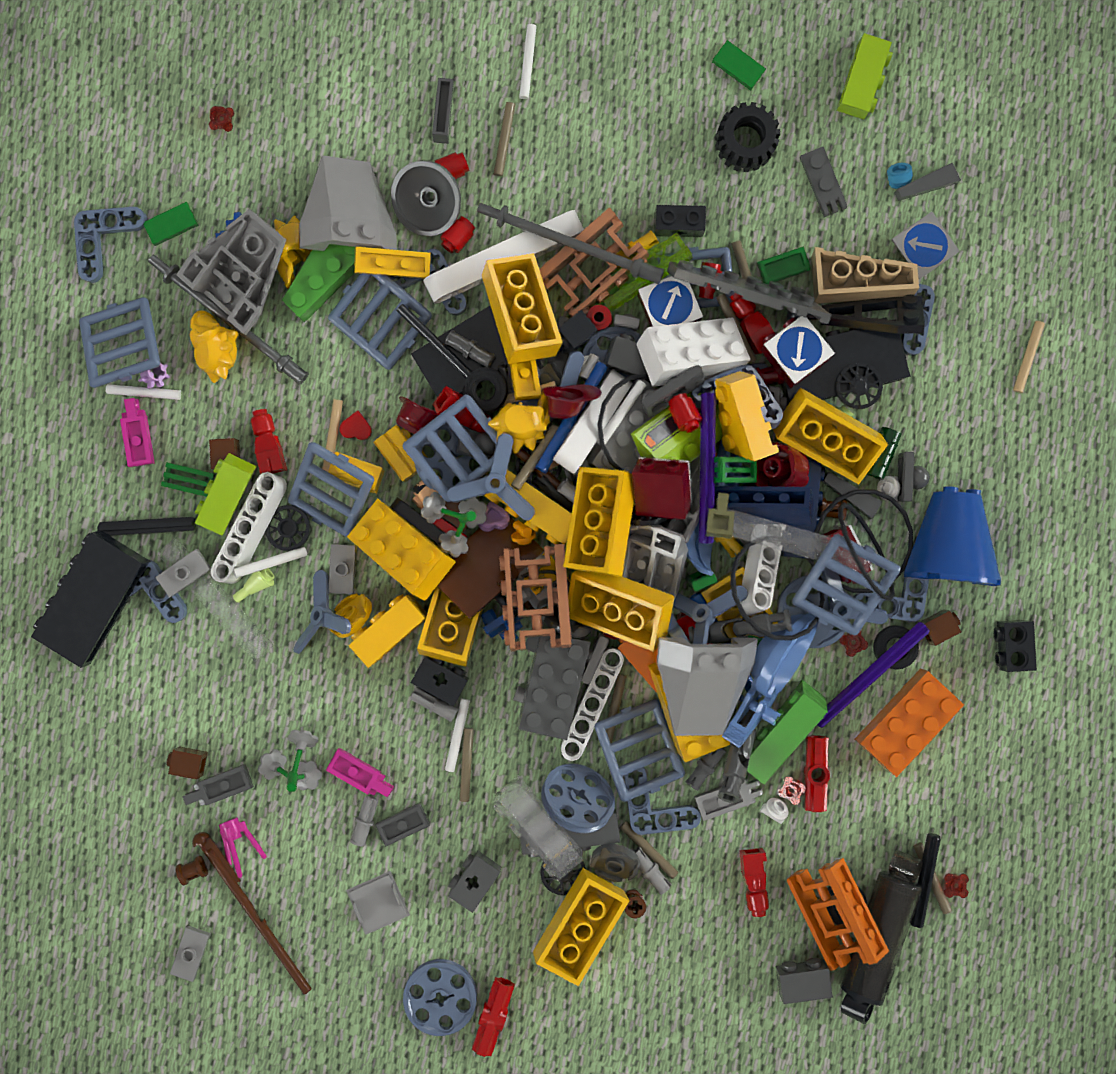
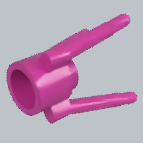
[219,817,267,878]

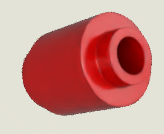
[434,152,470,179]
[440,216,476,254]
[587,305,613,331]
[669,393,702,433]

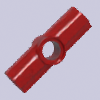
[804,735,830,812]
[472,977,515,1057]

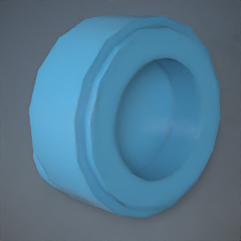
[887,163,913,189]

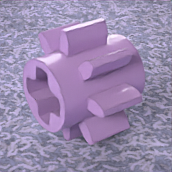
[138,359,170,389]

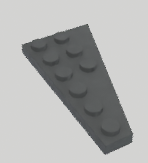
[667,260,831,324]

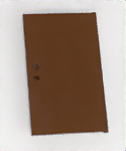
[437,517,544,620]

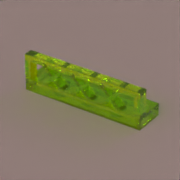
[596,233,693,312]

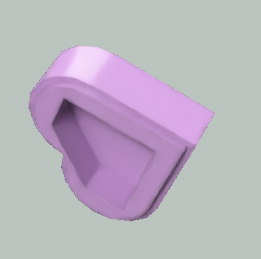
[478,501,510,531]

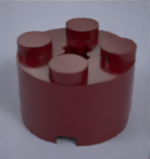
[750,442,809,487]

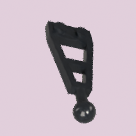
[787,295,924,334]

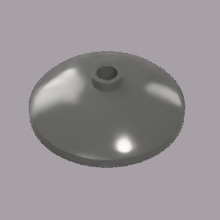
[391,160,461,236]

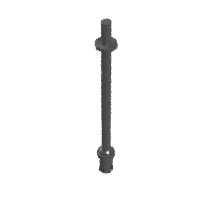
[477,203,664,285]
[148,255,309,385]

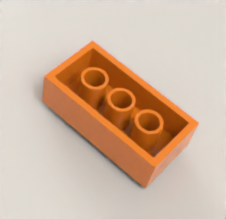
[854,668,964,777]

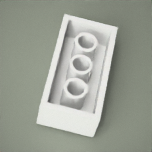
[636,317,751,387]

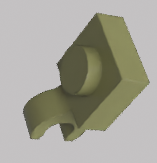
[706,493,735,539]

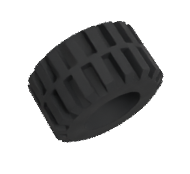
[715,102,780,172]

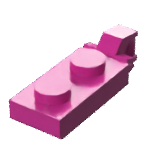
[120,398,155,467]
[326,748,394,797]

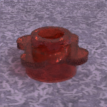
[209,106,235,132]
[839,630,868,657]
[778,776,806,805]
[944,873,969,898]

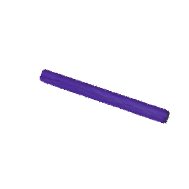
[699,392,716,544]
[817,622,929,728]

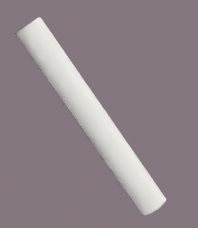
[519,24,537,99]
[596,380,647,445]
[106,384,181,400]
[233,547,307,578]
[445,698,470,772]

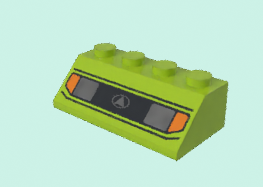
[631,387,723,463]

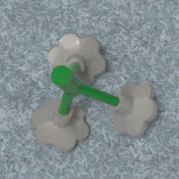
[421,492,487,557]
[258,730,323,792]

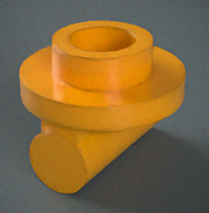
[511,520,536,545]

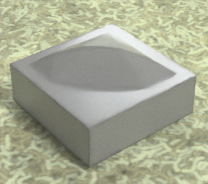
[613,314,640,331]

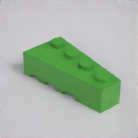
[282,244,355,322]
[747,680,828,784]

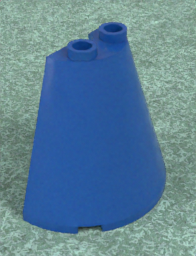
[904,487,1001,586]

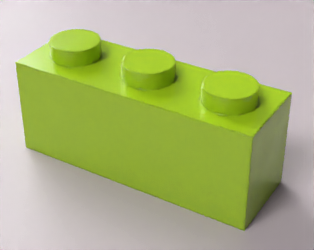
[836,33,893,119]
[195,453,256,536]

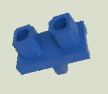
[481,608,525,640]

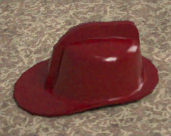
[542,385,602,418]
[396,396,438,434]

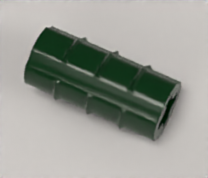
[866,427,902,480]

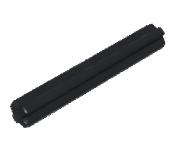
[97,517,196,536]
[910,833,941,928]

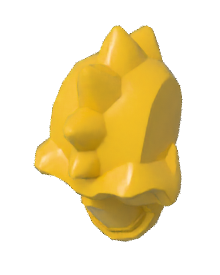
[273,216,312,289]
[190,310,238,383]
[488,394,550,454]

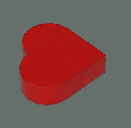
[339,410,372,441]

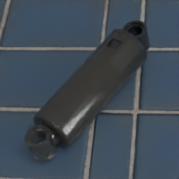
[840,850,923,1024]

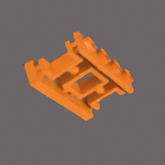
[787,858,889,971]

